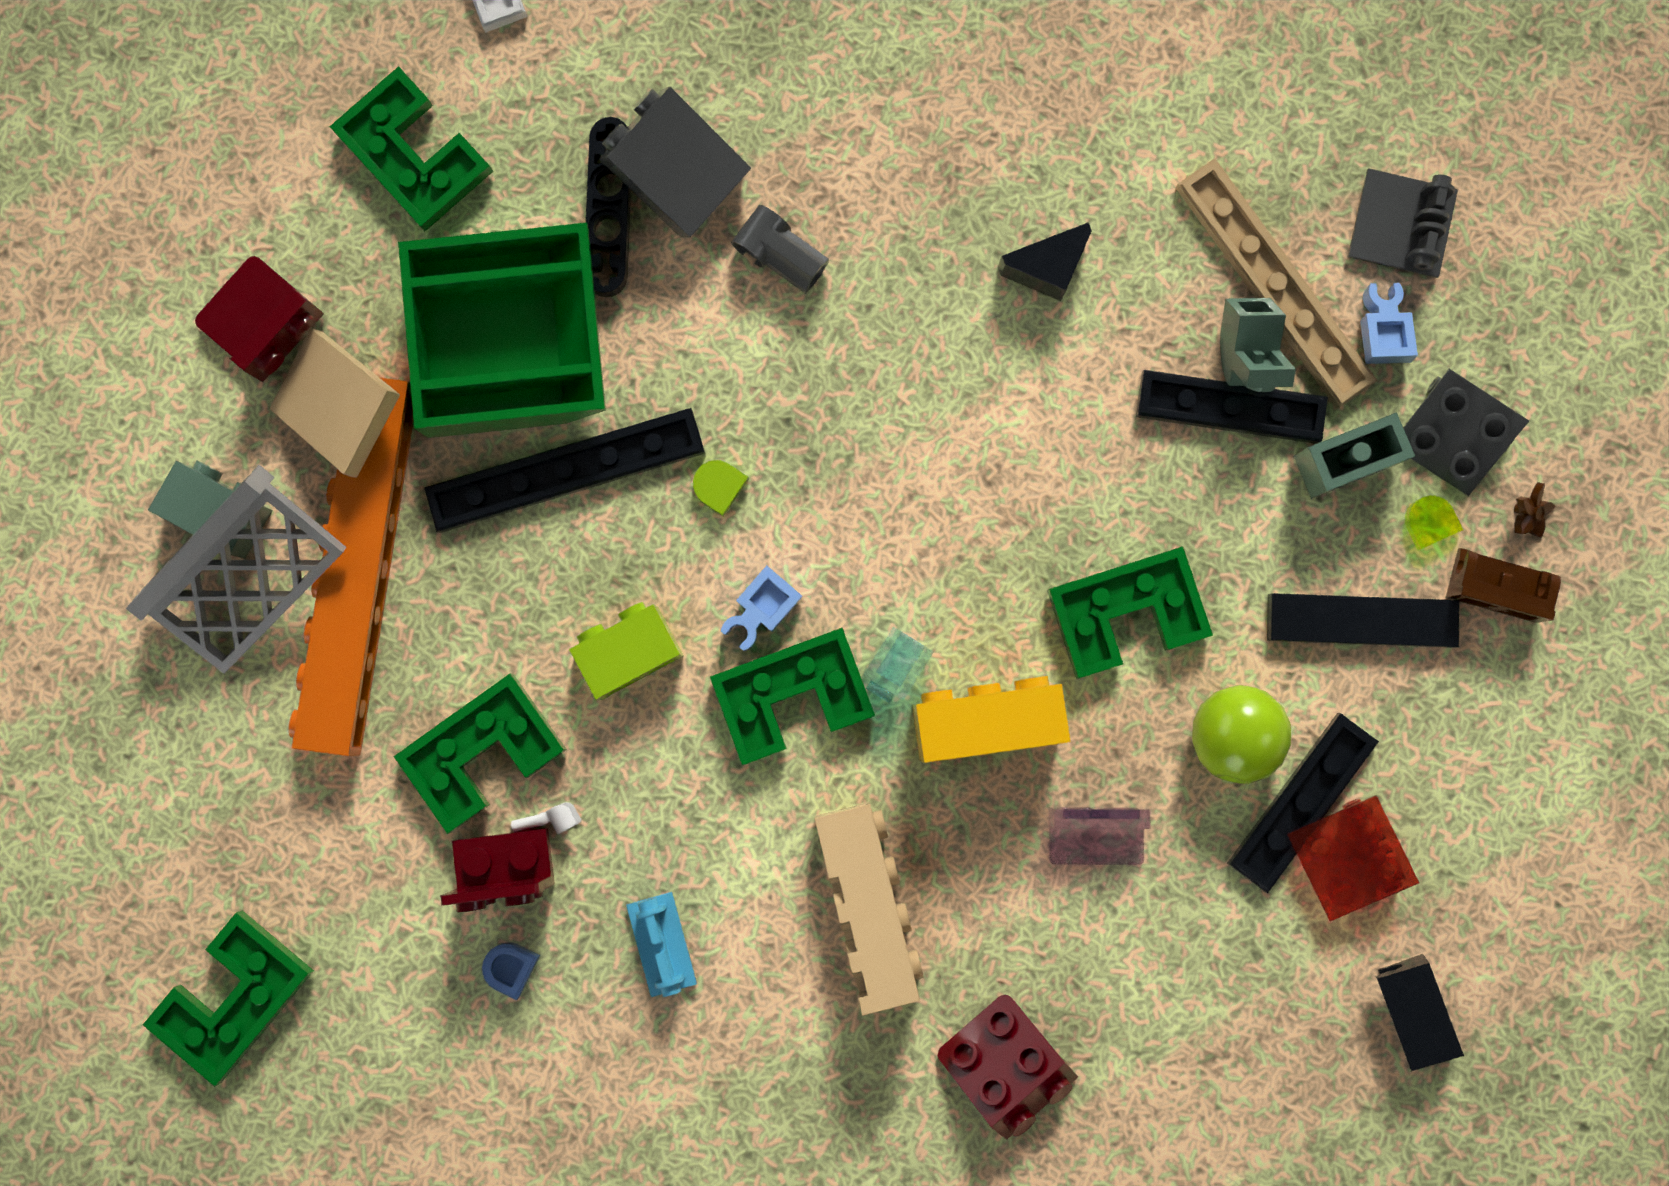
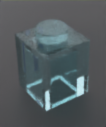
[863,627,934,704]

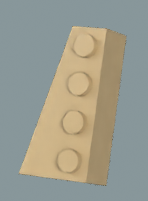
[814,802,924,1016]

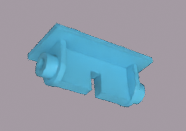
[626,892,697,997]

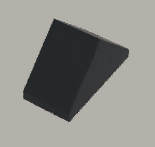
[998,222,1092,301]

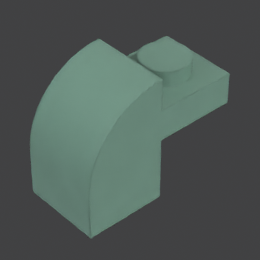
[1220,298,1296,392]

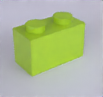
[569,602,684,700]

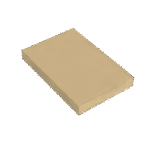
[269,328,400,478]

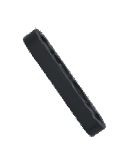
[586,117,631,298]

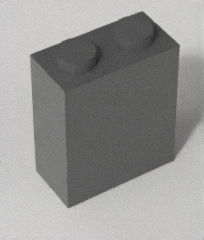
[599,87,751,238]

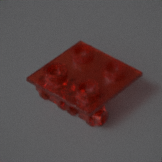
[1287,795,1419,921]

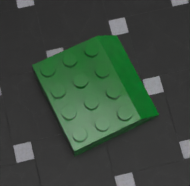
[398,222,606,438]

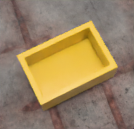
[912,676,1071,763]

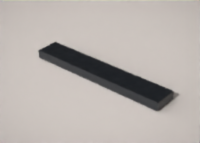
[424,408,706,533]

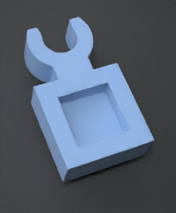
[1360,283,1418,364]
[721,565,802,651]

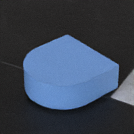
[482,942,540,1000]

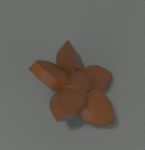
[1514,482,1556,538]

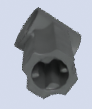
[731,205,829,294]

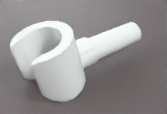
[511,802,581,834]

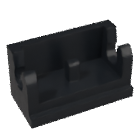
[1376,954,1464,1071]

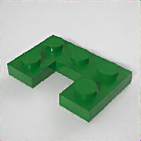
[329,66,493,232]
[1047,546,1213,679]
[710,627,875,765]
[393,673,567,834]
[143,910,314,1087]

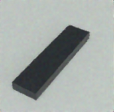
[1136,370,1328,444]
[1267,593,1459,648]
[1227,713,1379,893]

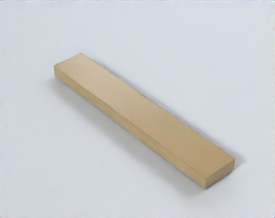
[1175,158,1378,409]

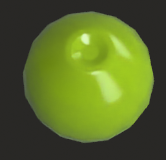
[1192,685,1291,784]

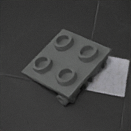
[1348,168,1458,278]
[1403,368,1529,496]

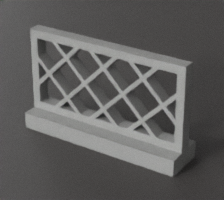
[126,465,346,674]

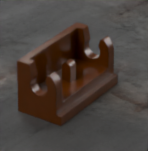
[1445,548,1561,623]

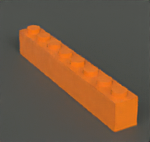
[288,377,414,756]

